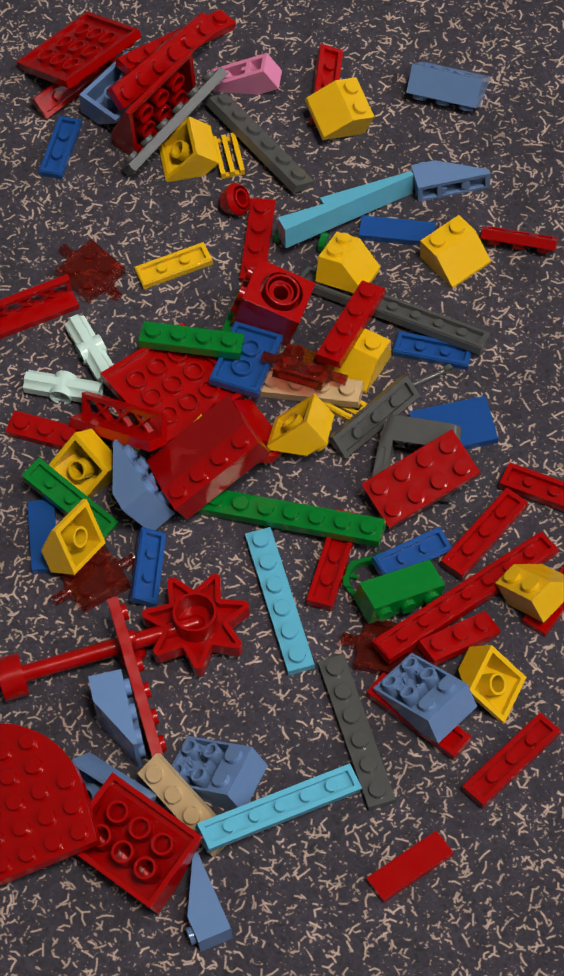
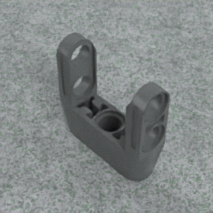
[372,415,462,503]

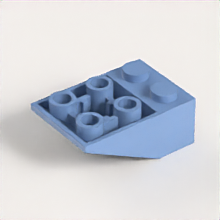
[112,439,175,530]
[373,653,477,743]
[88,669,146,767]
[172,736,268,811]

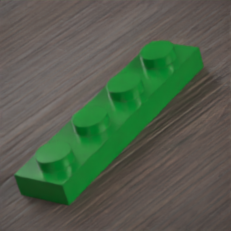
[138,321,245,360]
[21,457,119,540]

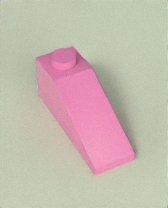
[207,53,282,95]

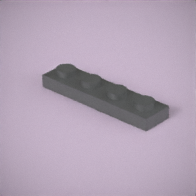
[328,375,420,459]

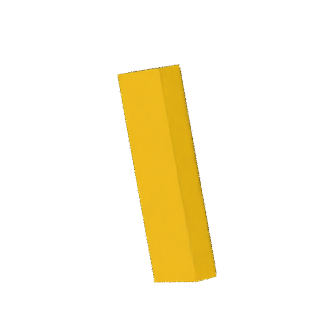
[134,242,213,289]

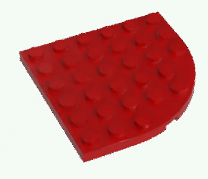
[0,723,102,886]

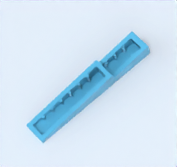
[277,171,414,248]

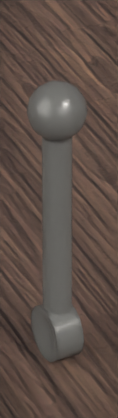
[412,364,454,386]

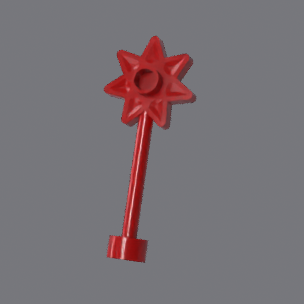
[0,573,250,702]

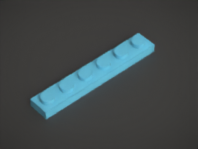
[245,527,315,676]
[195,763,362,853]

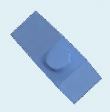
[411,160,490,202]
[185,853,233,952]

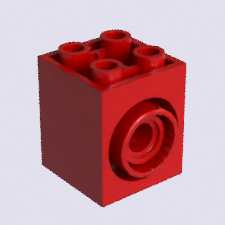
[230,258,315,346]

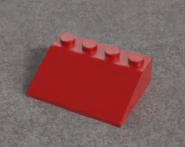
[112,50,196,155]
[146,395,270,519]
[77,772,203,914]

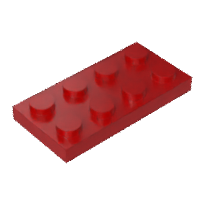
[361,429,481,530]

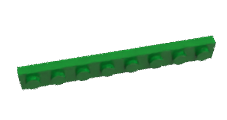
[196,490,387,547]

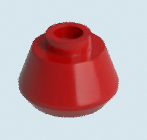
[219,183,251,216]

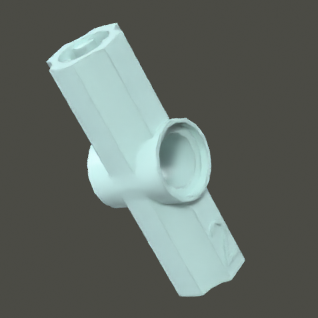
[65,314,113,385]
[23,370,104,405]

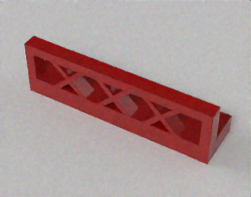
[0,274,80,339]
[70,391,167,452]

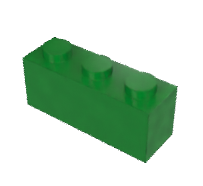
[354,559,445,624]

